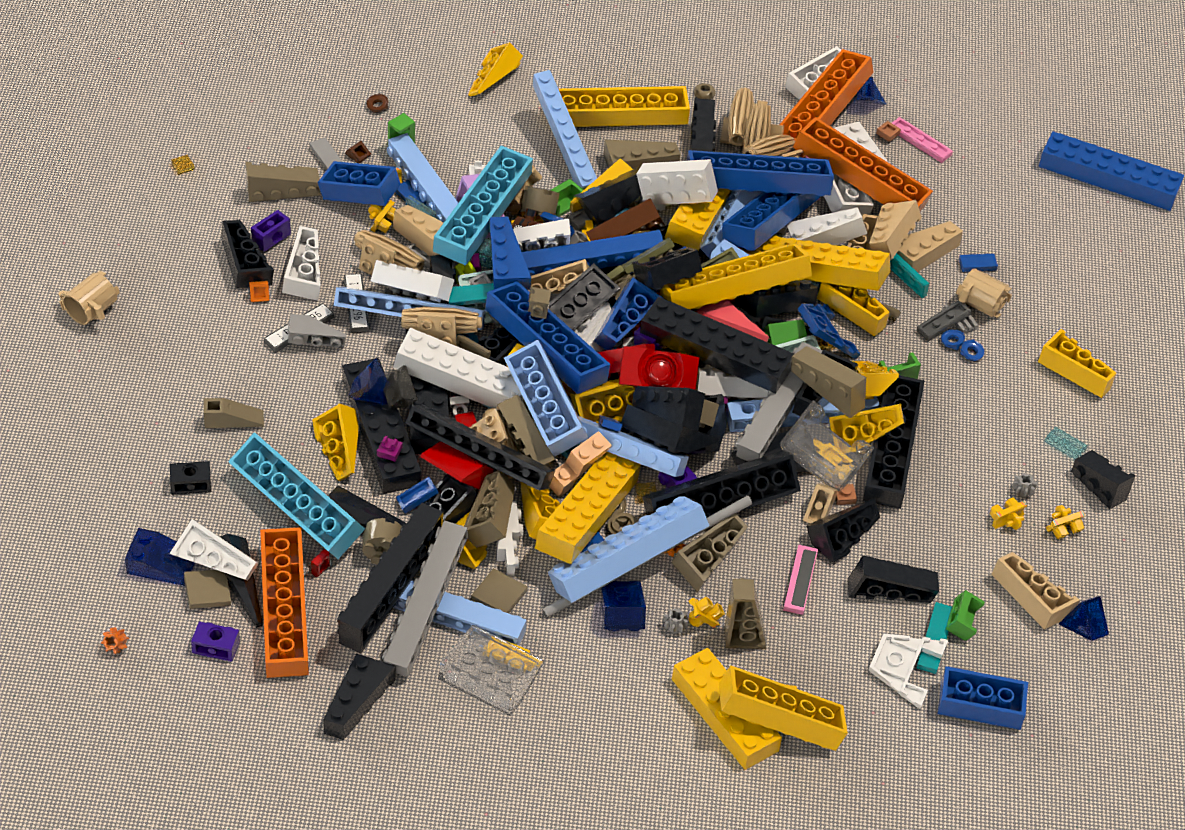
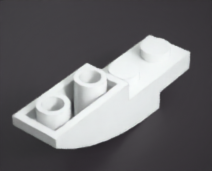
[497,501,523,577]

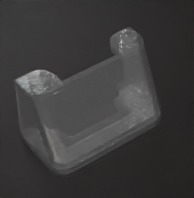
[780,400,874,491]

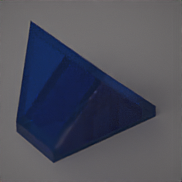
[854,77,887,104]
[349,358,391,404]
[1058,596,1109,641]

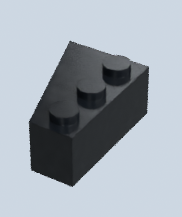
[632,247,702,290]
[1071,450,1136,509]

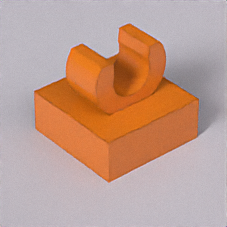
[249,281,270,302]

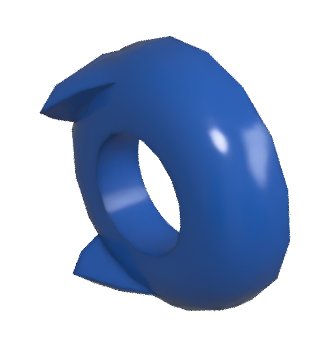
[941,330,965,351]
[960,339,984,361]

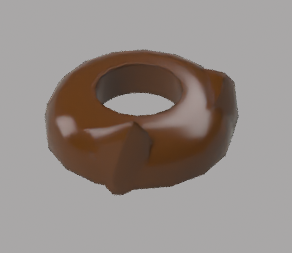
[366,93,389,112]

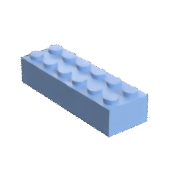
[504,340,589,457]

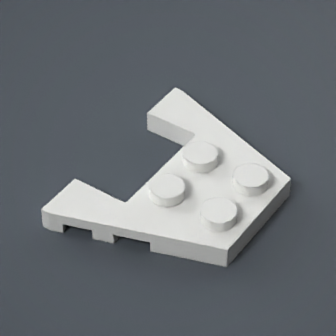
[869,634,948,709]

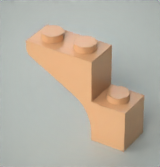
[549,431,612,497]

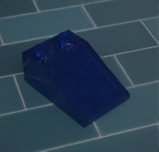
[125,528,195,586]
[600,581,646,632]

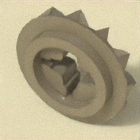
[607,512,638,534]

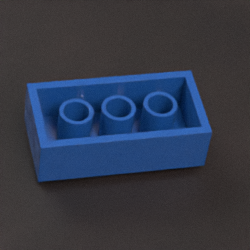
[317,161,401,206]
[937,666,1028,730]

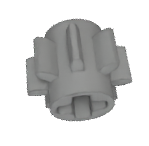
[1012,473,1037,498]
[663,608,688,634]

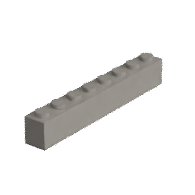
[735,342,823,462]
[382,520,468,677]

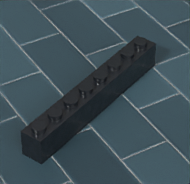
[405,404,556,491]

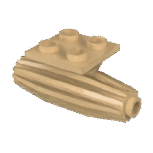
[720,87,754,146]
[742,100,784,154]
[743,135,803,158]
[354,230,425,275]
[401,307,482,346]
[470,408,518,479]

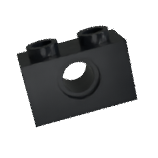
[169,461,212,495]

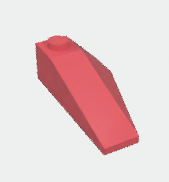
[697,299,769,342]

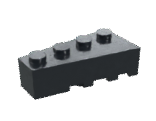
[574,167,642,226]
[221,220,274,288]
[735,280,818,318]
[632,386,705,432]
[848,555,939,603]
[323,653,396,740]

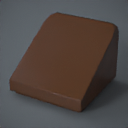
[345,141,372,163]

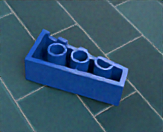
[490,217,531,290]
[593,278,664,351]

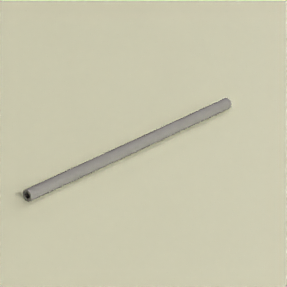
[542,496,752,618]

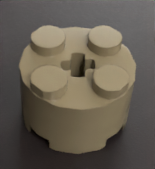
[521,185,560,215]
[362,518,402,565]

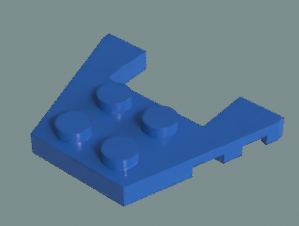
[798,304,861,359]

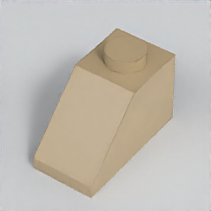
[803,483,838,524]

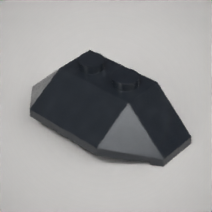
[687,394,727,455]

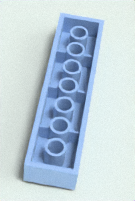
[548,496,709,603]

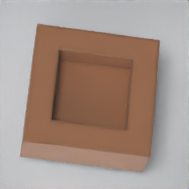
[876,121,901,142]
[834,484,857,505]

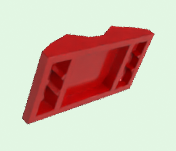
[618,346,699,390]

